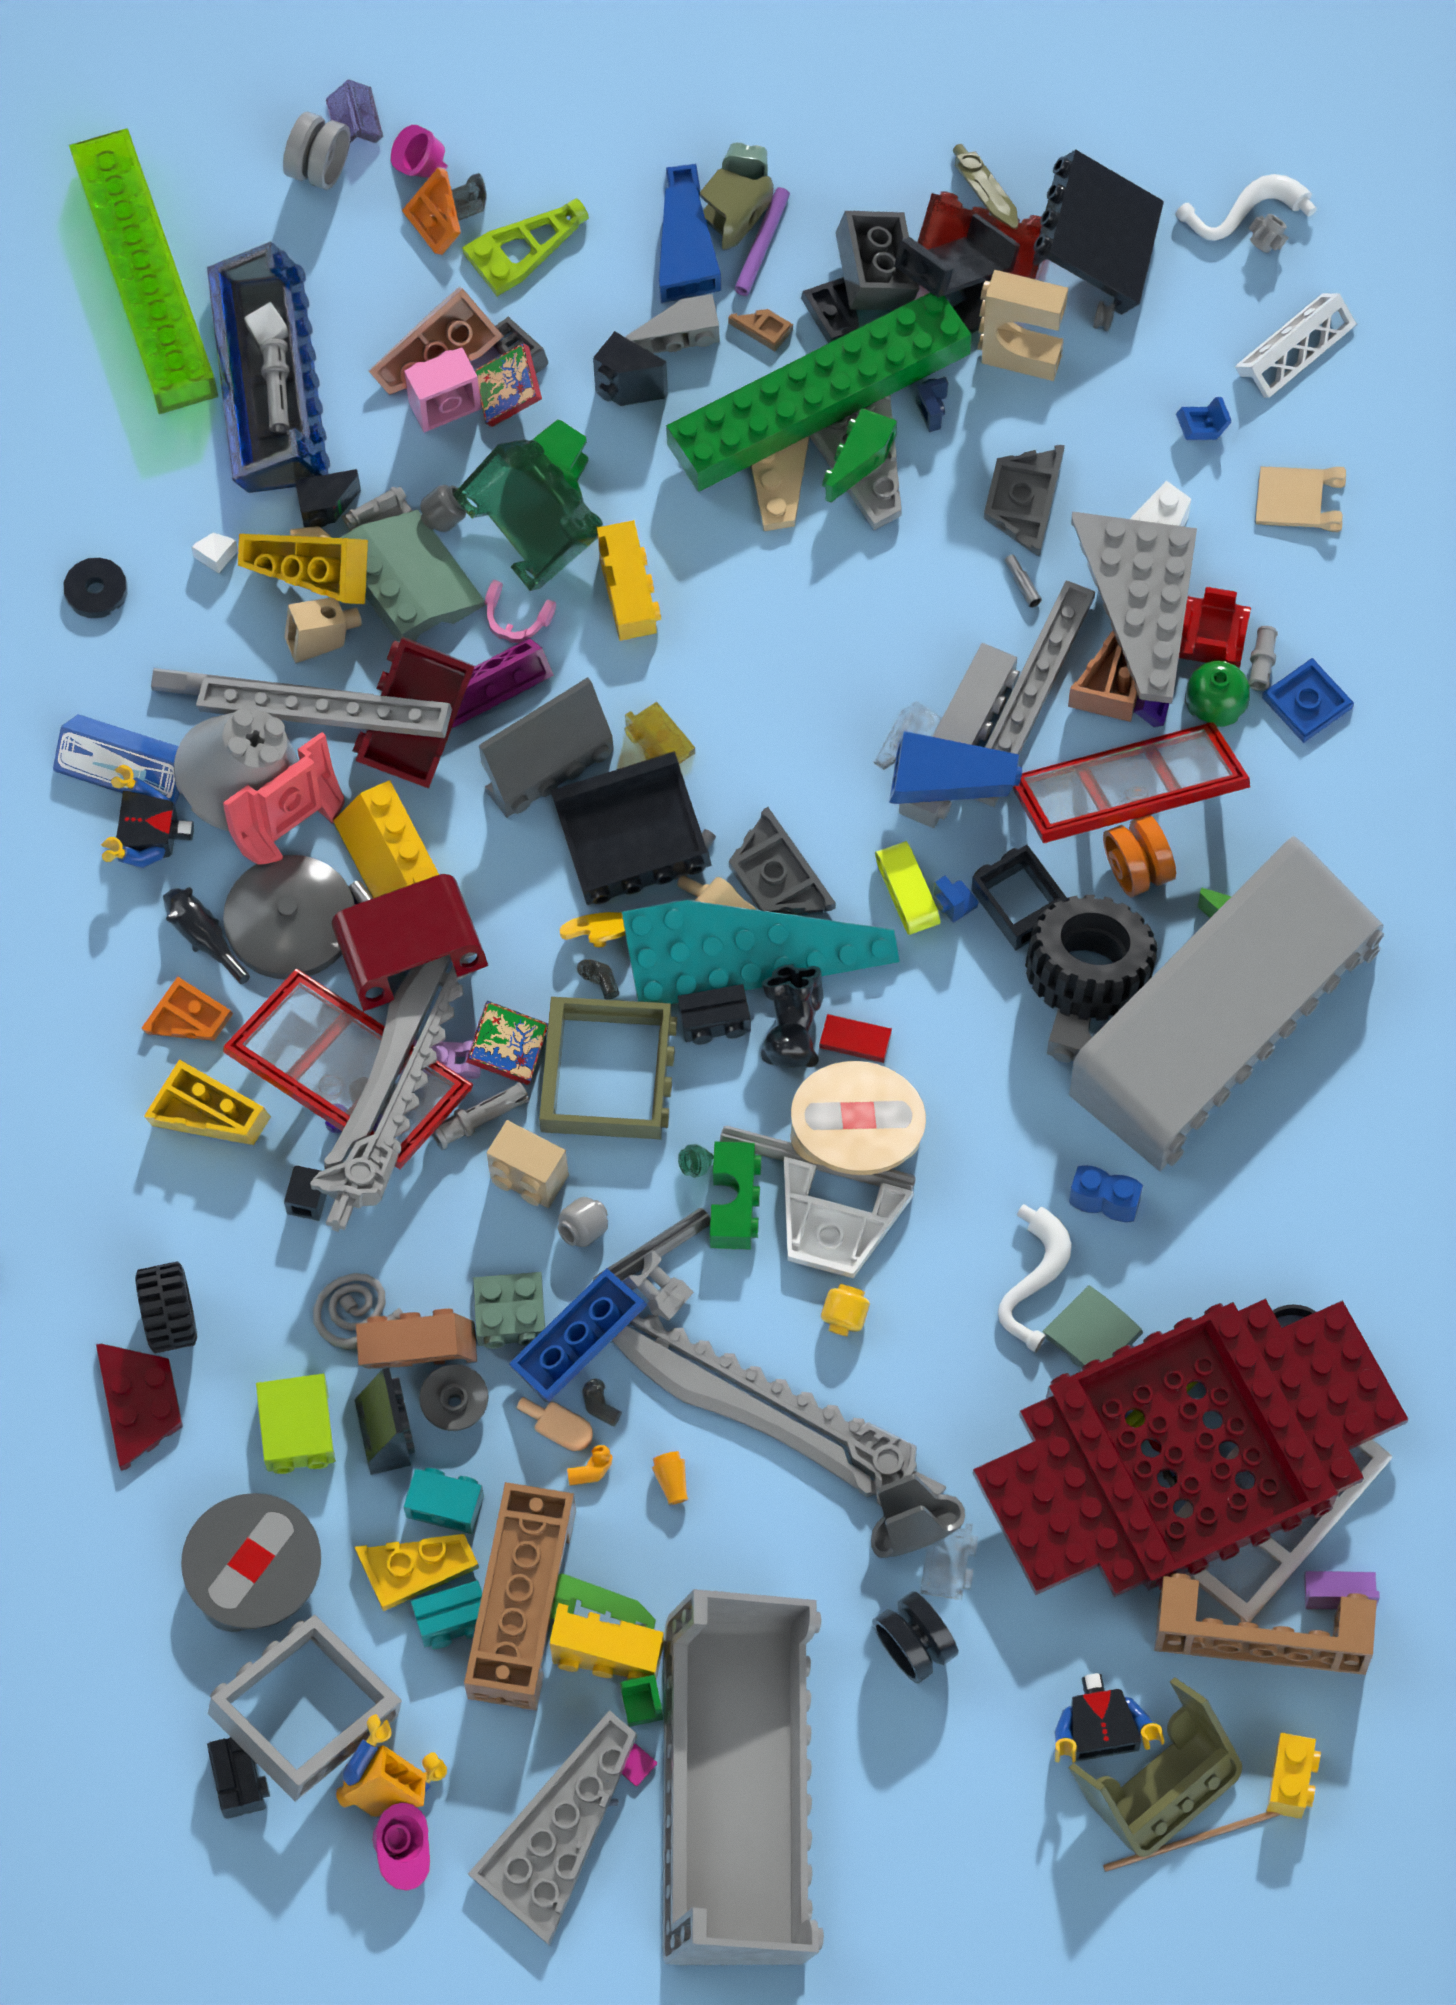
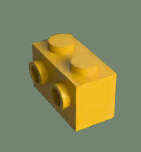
[1266,1733,1321,1819]

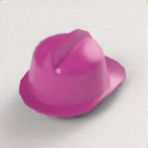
[390,124,448,178]
[372,1803,430,1891]

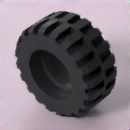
[1025,895,1157,1021]

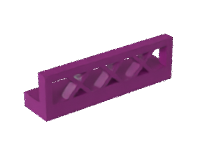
[452,638,554,728]

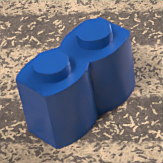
[1069,1165,1143,1222]

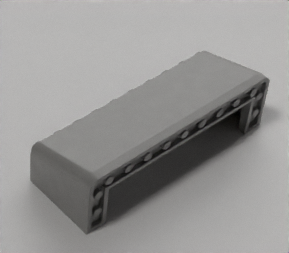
[1069,836,1384,1171]
[663,1589,824,1965]

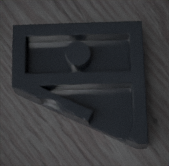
[801,277,859,343]

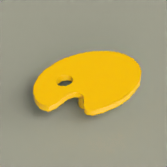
[559,912,625,948]

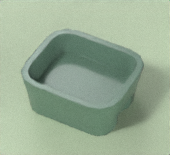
[722,143,768,180]

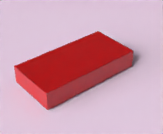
[819,1014,892,1063]

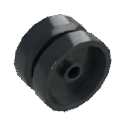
[873,1591,958,1683]

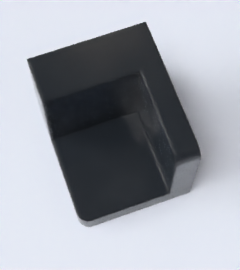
[284,1166,327,1221]

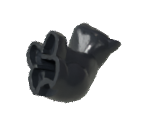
[761,964,824,1068]

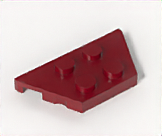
[96,1343,183,1471]

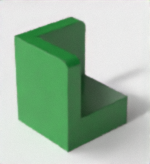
[620,1675,663,1727]

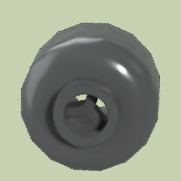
[420,485,468,532]

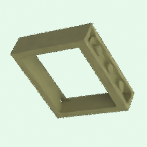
[539,996,677,1140]

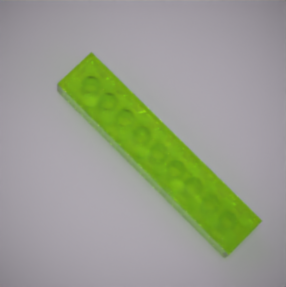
[69,128,219,415]

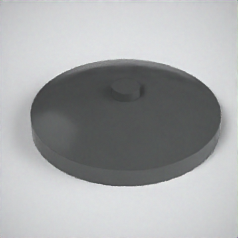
[223,855,355,979]

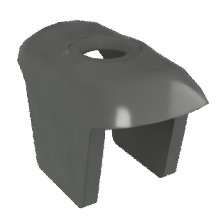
[871,1474,965,1558]

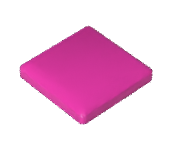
[622,1743,657,1787]

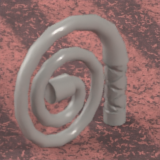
[313,1273,403,1350]

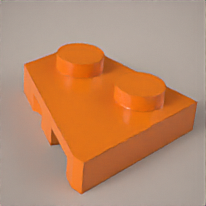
[141,976,233,1041]

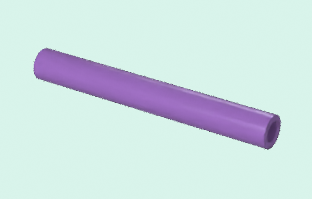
[734,187,790,296]

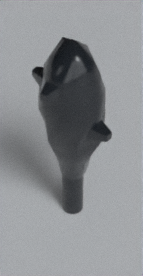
[163,887,250,984]

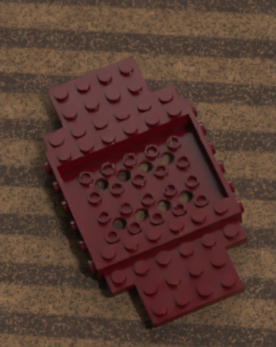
[972,1298,1409,1597]

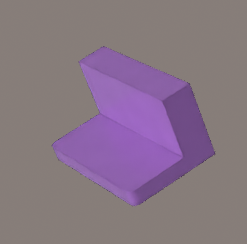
[1304,1571,1380,1609]

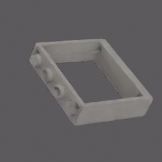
[208,1614,402,1802]

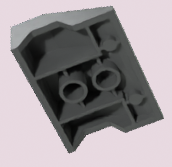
[479,677,614,818]

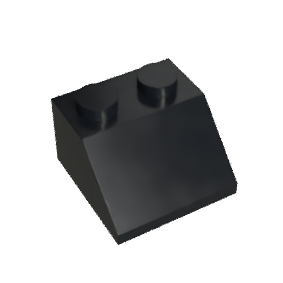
[593,331,668,406]

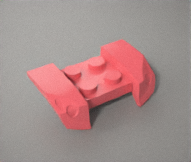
[223,732,345,865]

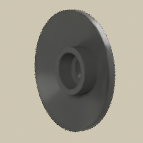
[419,1365,489,1431]

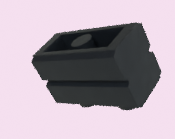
[678,984,751,1045]
[207,1737,270,1819]

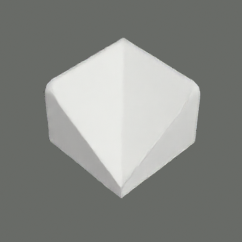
[244,302,289,345]
[192,533,238,574]

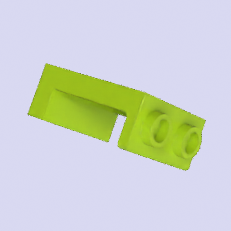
[256,1374,336,1474]

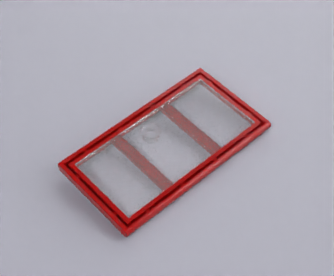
[1012,722,1251,844]
[223,969,473,1170]

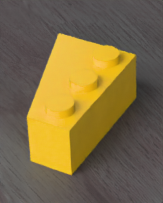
[597,520,661,641]

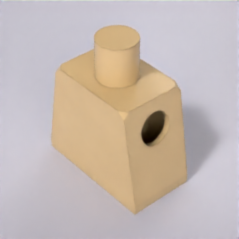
[284,597,362,663]

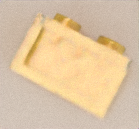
[624,702,696,764]

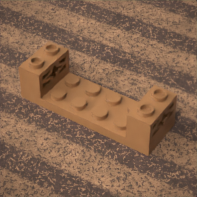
[464,1482,576,1711]
[1154,1573,1377,1675]

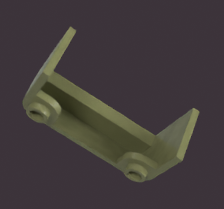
[1068,1677,1242,1857]

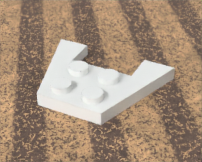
[784,1157,914,1278]

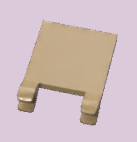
[1256,466,1346,532]

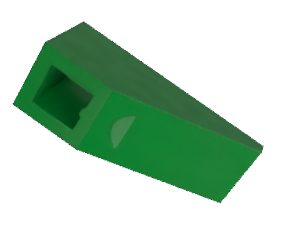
[822,408,897,503]

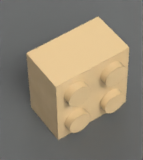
[486,1120,569,1208]

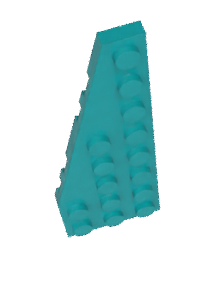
[621,900,900,1004]

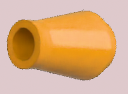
[652,1451,688,1505]

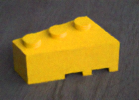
[144,1060,271,1145]
[549,1603,664,1681]

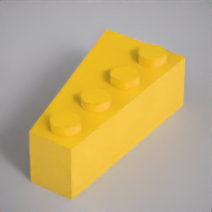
[238,533,368,604]

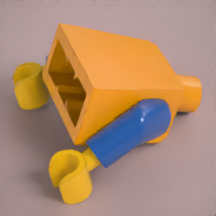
[336,1714,447,1817]

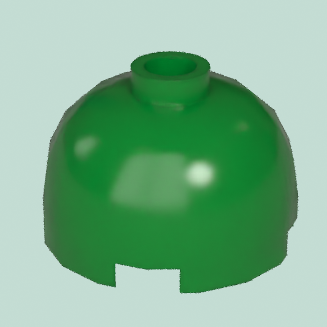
[1185,661,1250,727]

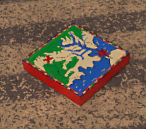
[474,343,542,427]
[466,1001,548,1085]

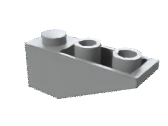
[626,294,720,354]

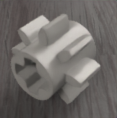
[1248,214,1289,253]

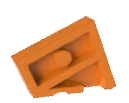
[402,168,461,255]

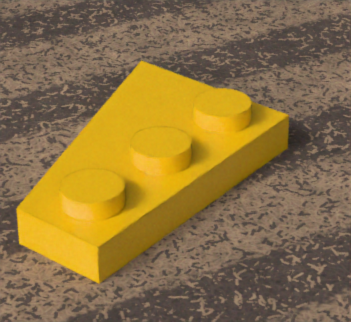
[355,1534,479,1612]

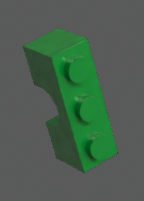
[710,1141,762,1250]

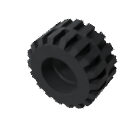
[135,1261,197,1354]

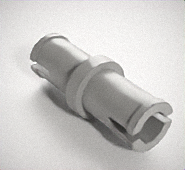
[1249,626,1278,691]

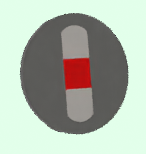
[181,1493,321,1632]

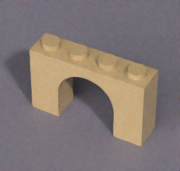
[978,270,1068,381]

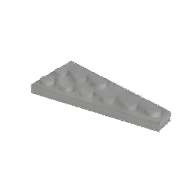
[468,1710,637,1946]

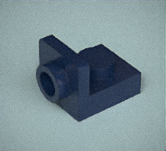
[916,377,948,432]

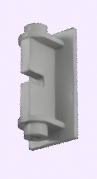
[341,487,412,531]

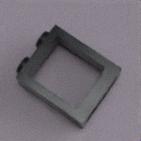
[971,844,1067,951]

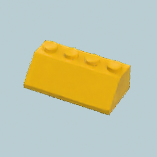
[333,780,439,898]

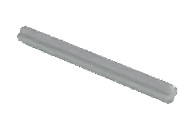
[720,1126,916,1191]

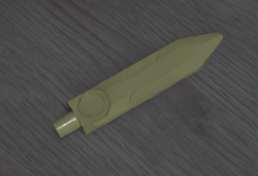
[953,144,1018,229]

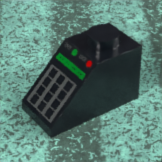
[295,469,361,528]

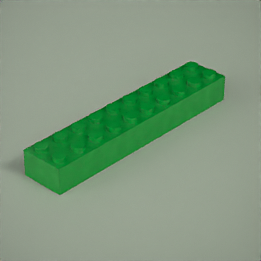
[666,293,971,492]

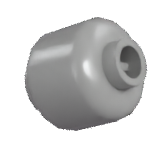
[558,1197,608,1247]

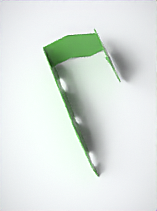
[551,1573,656,1629]

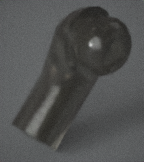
[577,959,620,1000]
[582,1378,622,1427]

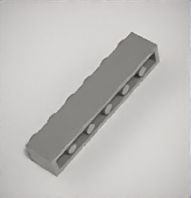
[899,643,1020,828]

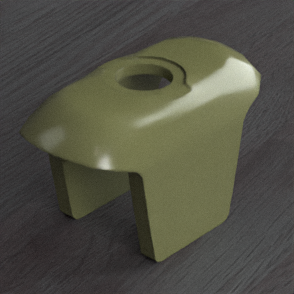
[700,168,774,250]

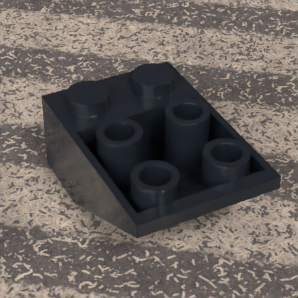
[354,1367,415,1475]

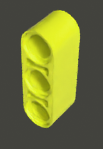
[875,841,940,935]

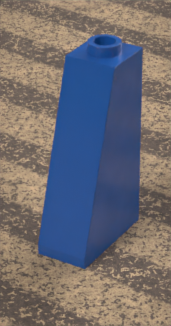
[659,182,721,303]
[889,731,1022,804]

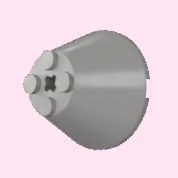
[174,709,299,831]

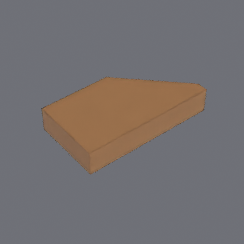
[728,309,793,351]

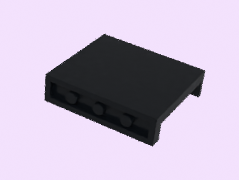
[1032,149,1164,315]
[551,751,712,905]

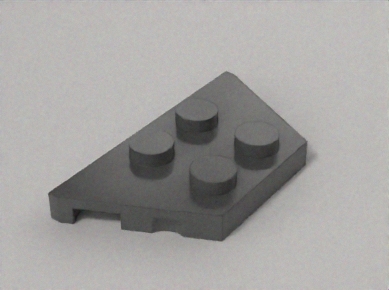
[984,444,1065,555]
[729,807,836,914]

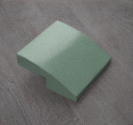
[1043,1285,1143,1368]

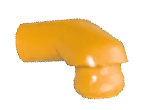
[567,1445,613,1486]

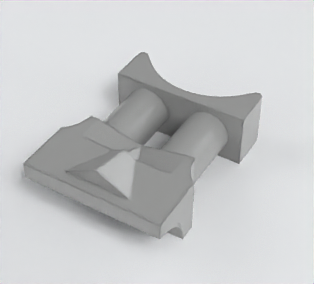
[622,1250,694,1321]

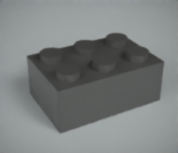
[835,210,920,310]

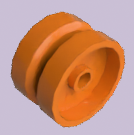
[1103,815,1176,898]

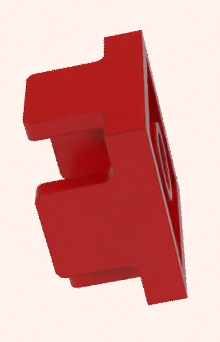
[1179,587,1251,669]

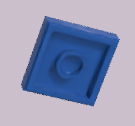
[1262,658,1354,743]

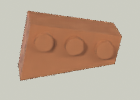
[1068,630,1138,722]
[356,1309,477,1369]

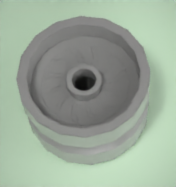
[283,111,351,190]

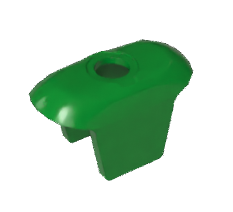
[509,420,588,501]

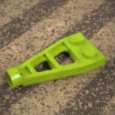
[462,198,589,297]

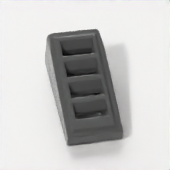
[493,316,548,373]

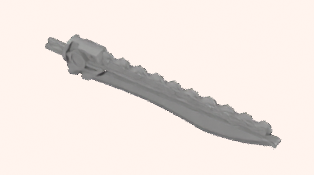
[310,953,475,1232]
[612,1315,946,1506]

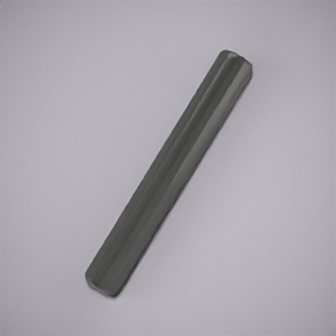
[593,1208,711,1281]

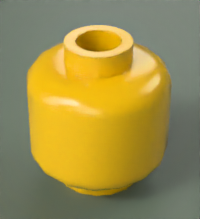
[821,1284,870,1337]

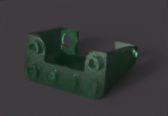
[453,439,603,591]

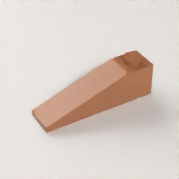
[369,287,504,395]

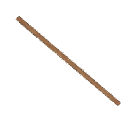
[1103,1812,1281,1872]

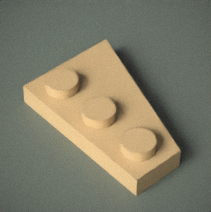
[751,436,809,531]

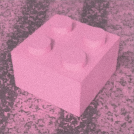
[404,347,481,433]

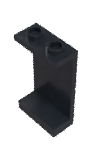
[894,214,1020,298]

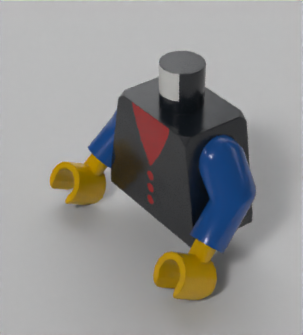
[101,765,194,868]
[1054,1674,1164,1763]

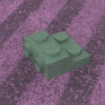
[473,1272,546,1349]

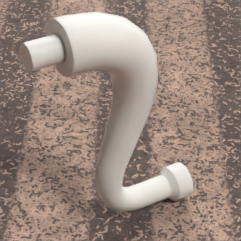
[1175,174,1317,241]
[998,1204,1072,1353]

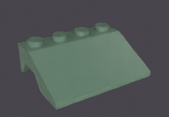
[340,510,485,642]

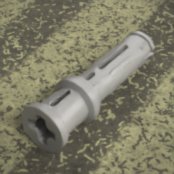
[259,338,290,433]
[432,1082,529,1150]

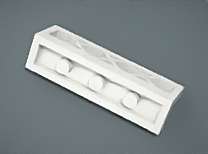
[1235,293,1357,398]

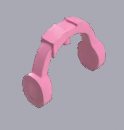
[485,580,556,643]

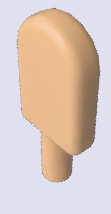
[516,1397,593,1451]

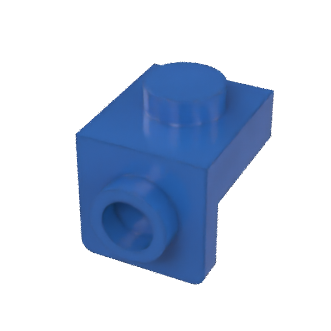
[1176,397,1232,440]
[933,875,979,923]

